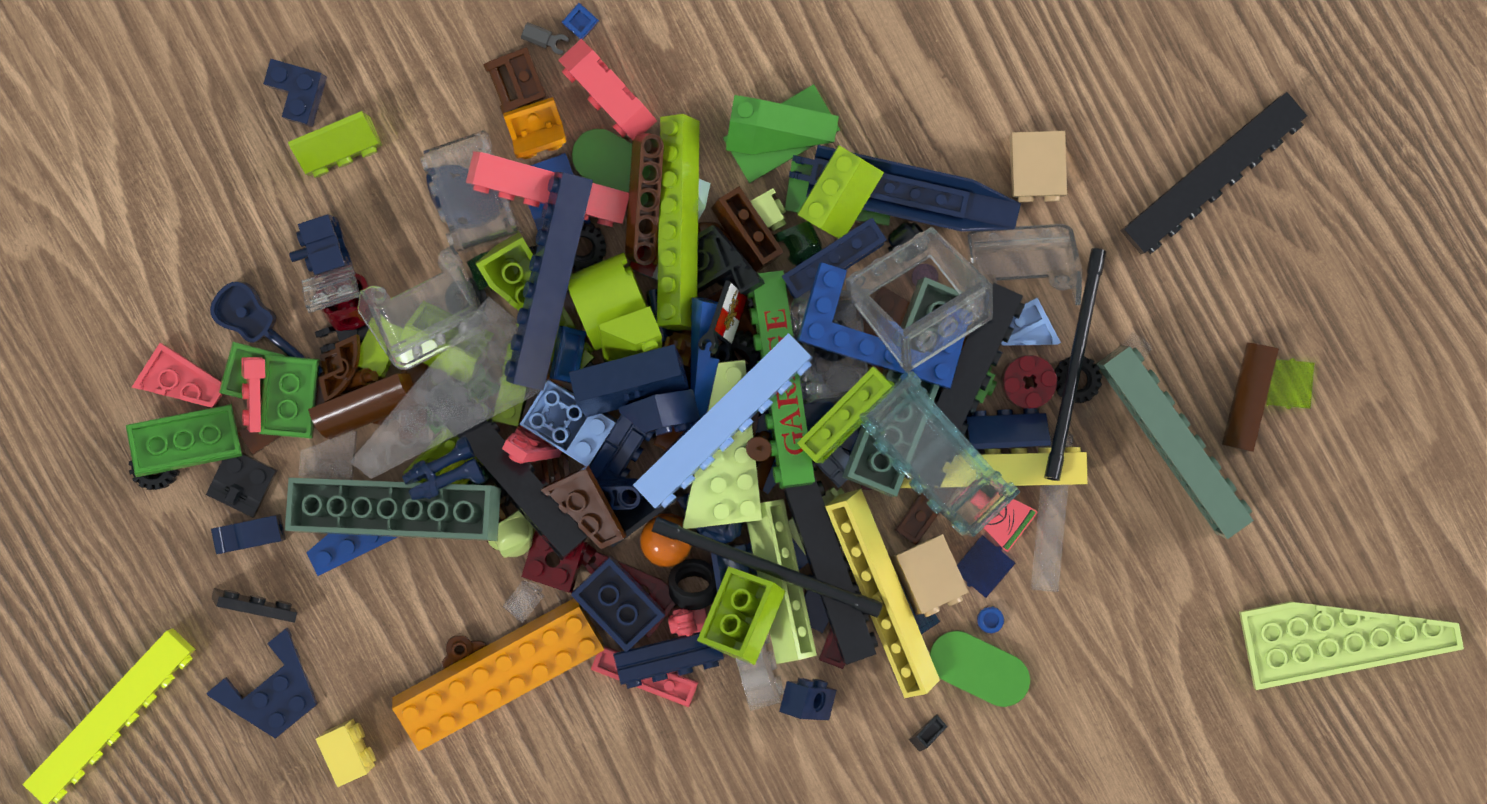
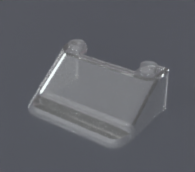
[358,245,487,370]

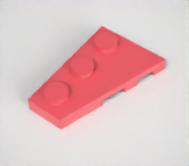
[132,343,223,408]
[502,425,562,464]

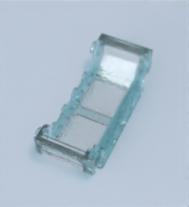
[859,371,1020,537]

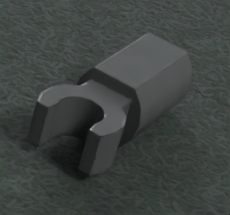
[521,22,569,55]

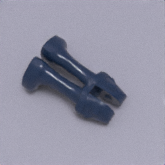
[402,436,485,500]

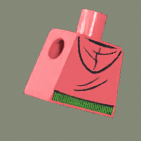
[970,490,1038,552]

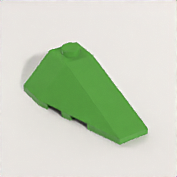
[726,95,839,155]

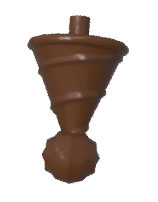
[746,431,772,461]

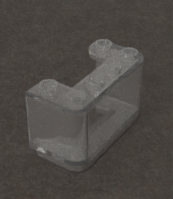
[420,130,522,253]

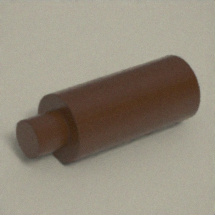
[341,368,378,394]

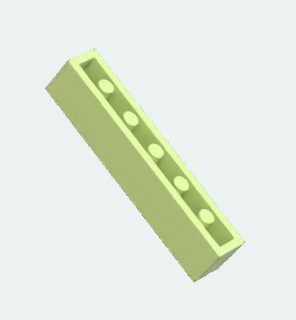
[747,499,817,664]

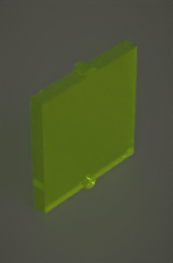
[1266,358,1315,409]

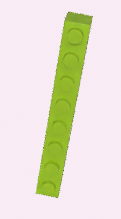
[657,114,700,331]

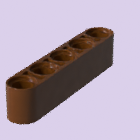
[625,133,664,265]

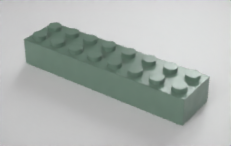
[842,277,974,497]
[1096,346,1254,539]
[285,478,501,541]

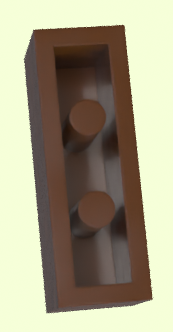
[711,186,784,272]

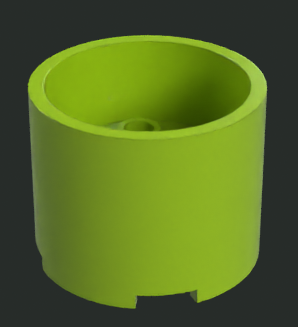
[568,252,647,350]

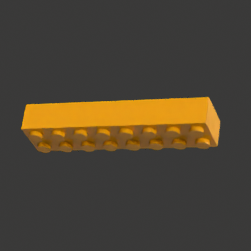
[392,598,605,751]

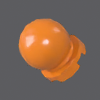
[640,513,692,567]

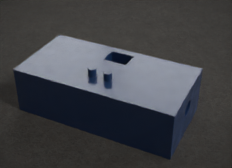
[569,345,690,417]

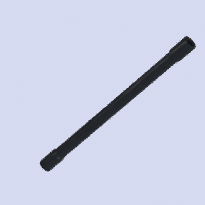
[1044,248,1107,481]
[651,516,883,618]

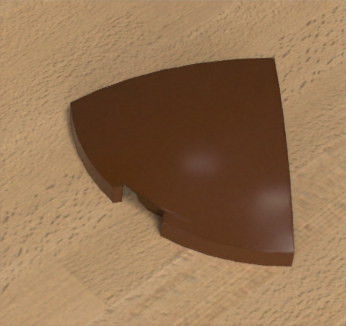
[319,334,361,402]

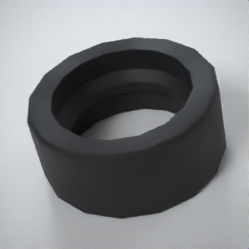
[668,559,717,610]

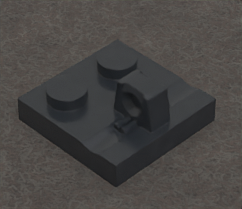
[206,453,278,518]

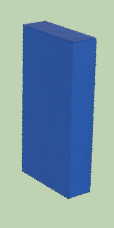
[549,326,586,383]

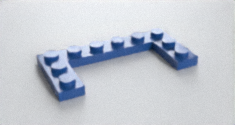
[797,262,972,388]

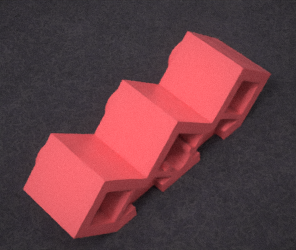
[558,39,657,141]

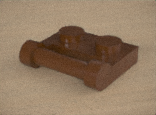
[483,47,546,114]

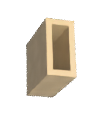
[1009,131,1067,203]
[890,534,969,617]

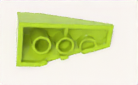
[476,232,575,338]

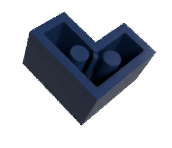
[263,58,327,127]

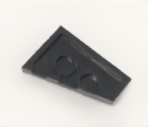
[211,588,297,623]

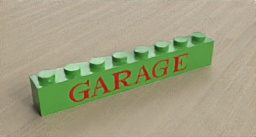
[747,270,815,489]

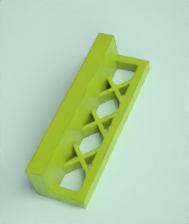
[797,366,898,463]

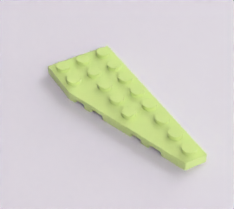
[1239,601,1464,690]

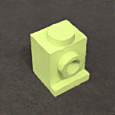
[750,188,787,232]

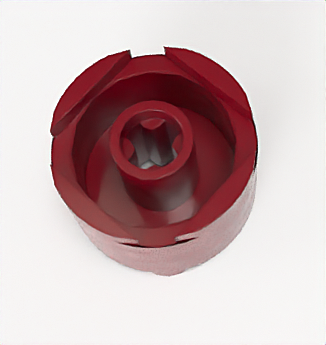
[1001,355,1057,408]

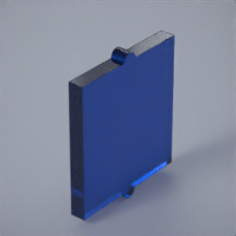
[957,535,1015,598]

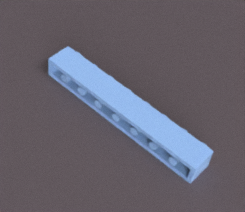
[633,333,813,508]

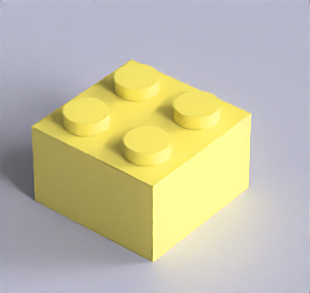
[316,718,376,787]

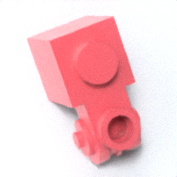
[668,607,707,637]

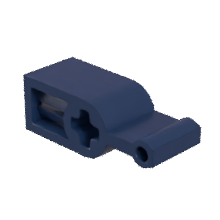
[211,514,286,555]

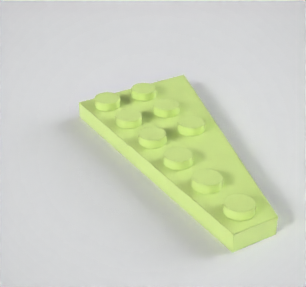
[682,360,762,529]

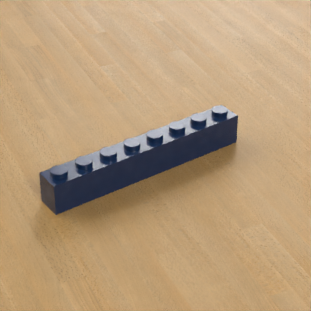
[504,171,593,390]

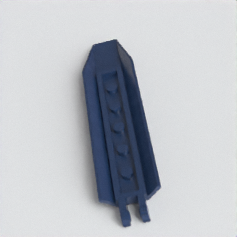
[789,145,1021,231]

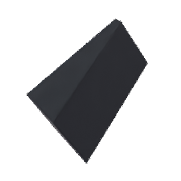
[909,714,948,752]

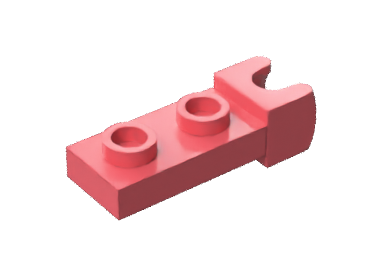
[241,357,265,432]

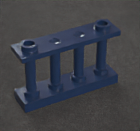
[782,218,887,302]

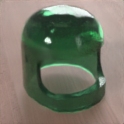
[774,221,822,266]

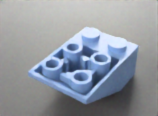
[520,379,618,466]

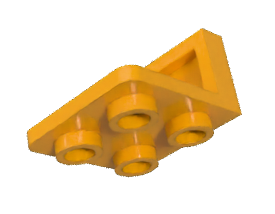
[503,97,566,159]

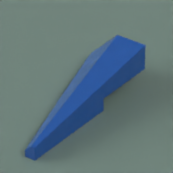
[690,297,719,428]

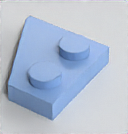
[1001,298,1061,346]

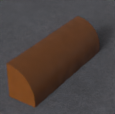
[1222,343,1279,452]
[308,373,419,439]

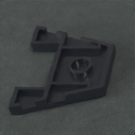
[679,225,765,332]

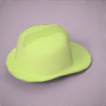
[488,511,535,558]

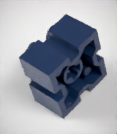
[289,214,354,277]

